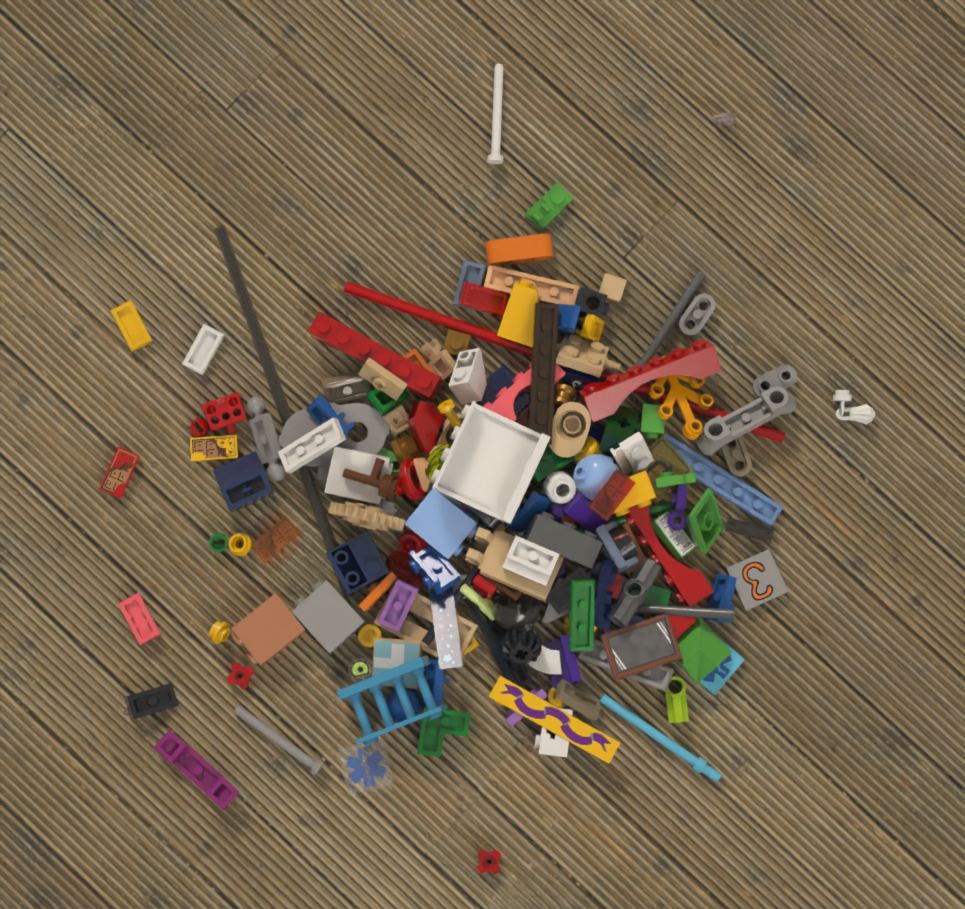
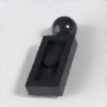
[546,558,607,614]

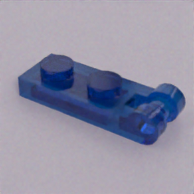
[594,560,617,628]

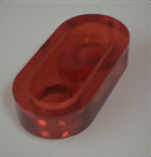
[386,551,425,590]

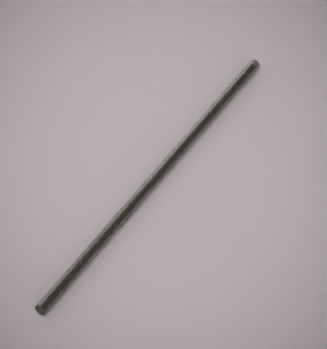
[214,226,355,599]

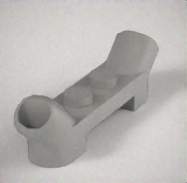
[696,387,796,455]

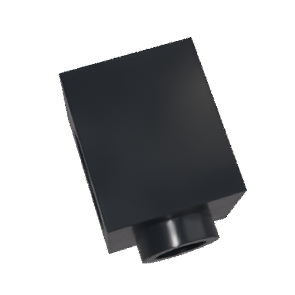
[575,287,610,318]

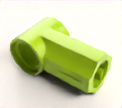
[665,676,689,723]

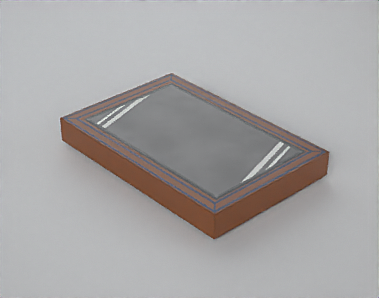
[601,613,683,681]

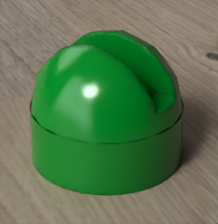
[209,533,228,552]

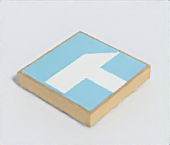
[372,637,422,689]

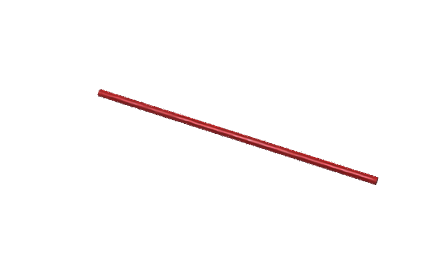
[343,281,785,443]

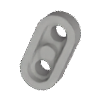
[679,294,715,337]
[752,365,797,398]

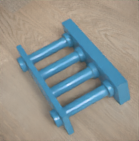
[336,655,448,746]

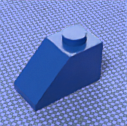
[553,303,581,335]

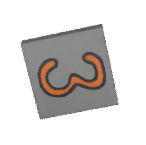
[726,549,788,611]

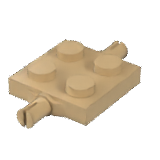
[556,334,621,377]

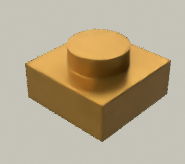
[443,329,471,357]
[390,435,421,464]

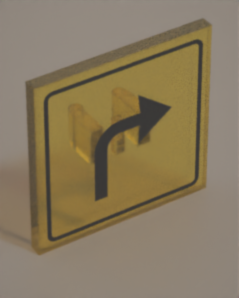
[632,435,694,501]

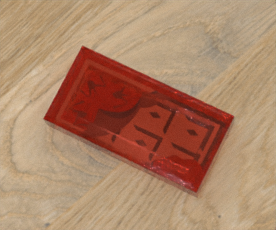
[588,469,635,521]

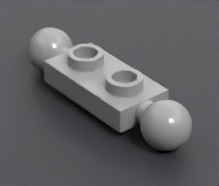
[247,396,285,481]

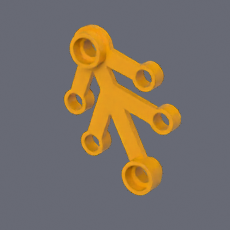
[649,356,714,440]

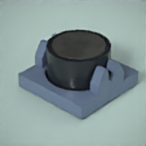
[595,521,638,575]

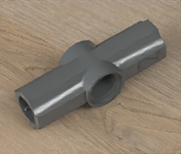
[609,558,662,628]

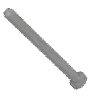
[234,706,324,776]

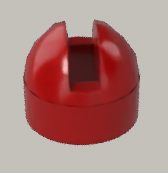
[190,418,209,437]

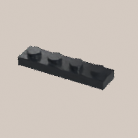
[469,599,533,687]

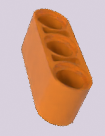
[485,233,554,266]

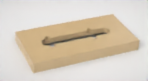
[374,582,478,658]

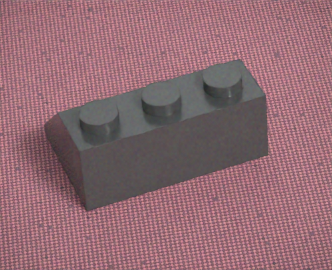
[521,512,603,569]

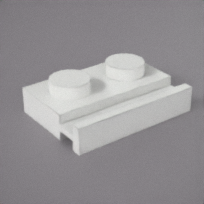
[610,432,654,478]
[502,536,560,586]

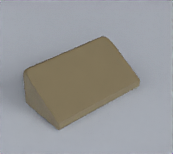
[321,370,372,404]

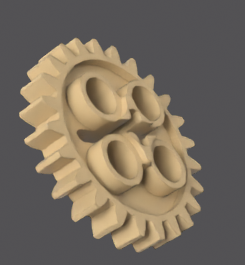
[328,501,405,532]

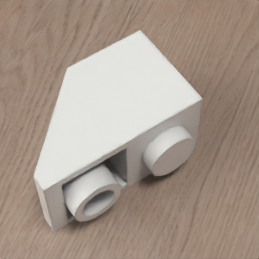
[449,348,487,404]

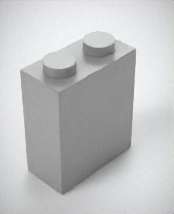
[292,580,365,654]

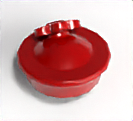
[399,529,426,556]

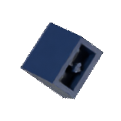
[213,451,275,513]
[326,531,390,595]

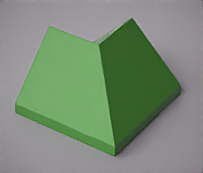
[685,488,724,554]
[676,617,732,684]

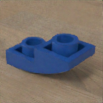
[504,490,553,533]

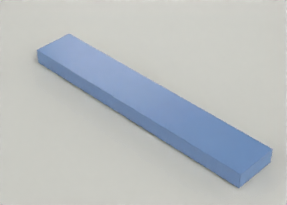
[652,433,783,527]

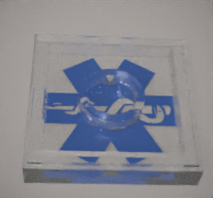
[338,739,394,795]

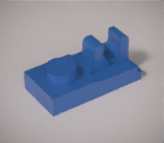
[306,395,354,436]
[704,574,737,623]
[421,659,451,707]

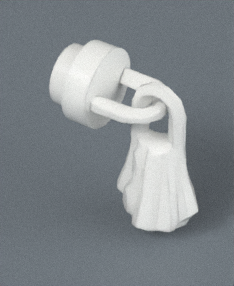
[833,390,875,425]

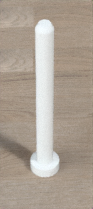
[487,64,504,164]

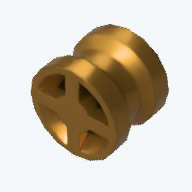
[554,384,577,409]

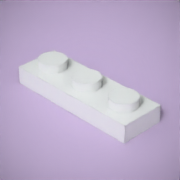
[278,417,346,473]

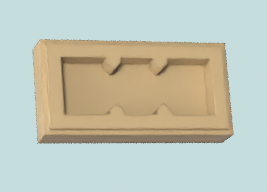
[358,358,407,401]

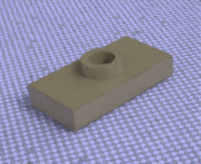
[556,679,601,721]

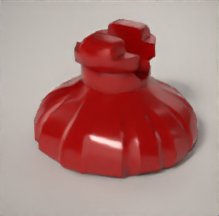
[394,459,428,502]

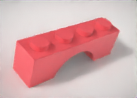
[483,362,566,422]

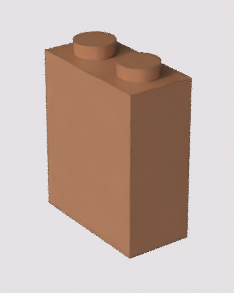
[231,593,307,666]

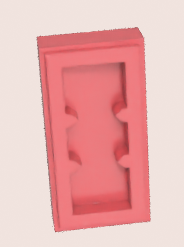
[118,593,161,645]

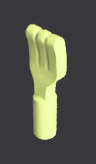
[460,584,498,620]

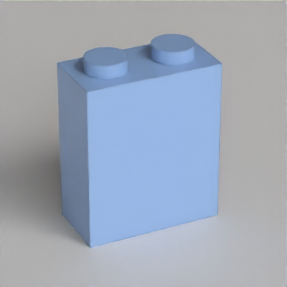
[405,489,480,559]

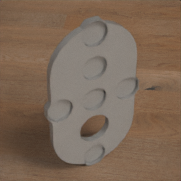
[279,403,390,467]

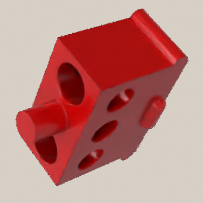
[201,392,248,435]

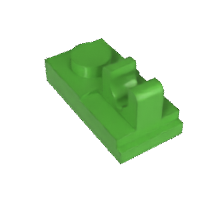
[525,182,574,232]

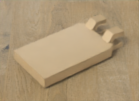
[465,527,564,602]

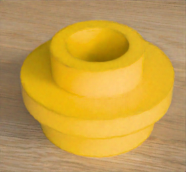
[229,533,252,556]
[209,621,230,644]

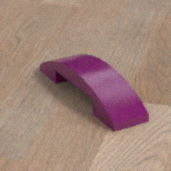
[154,730,239,810]

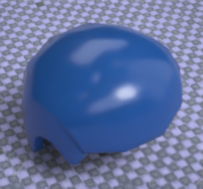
[386,688,421,723]

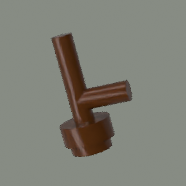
[342,458,398,498]

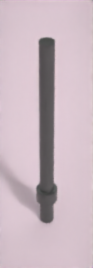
[634,271,706,366]
[595,600,735,619]

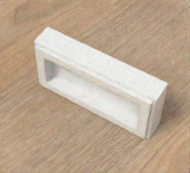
[182,324,225,376]

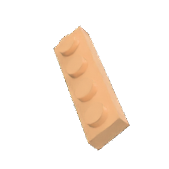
[484,265,579,305]

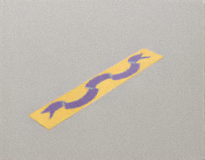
[489,676,620,763]

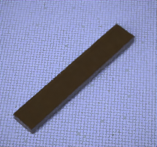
[528,303,559,445]

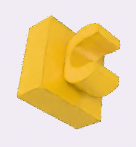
[575,314,605,342]

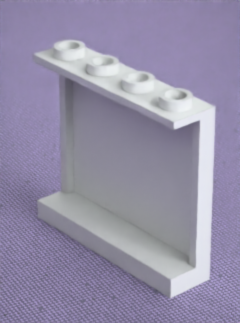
[430,401,551,524]

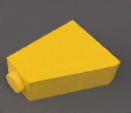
[497,278,540,347]

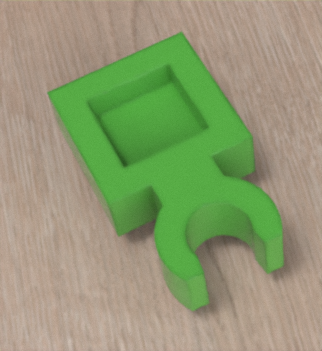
[654,471,696,489]

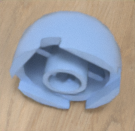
[573,454,619,502]

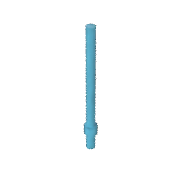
[600,694,722,782]

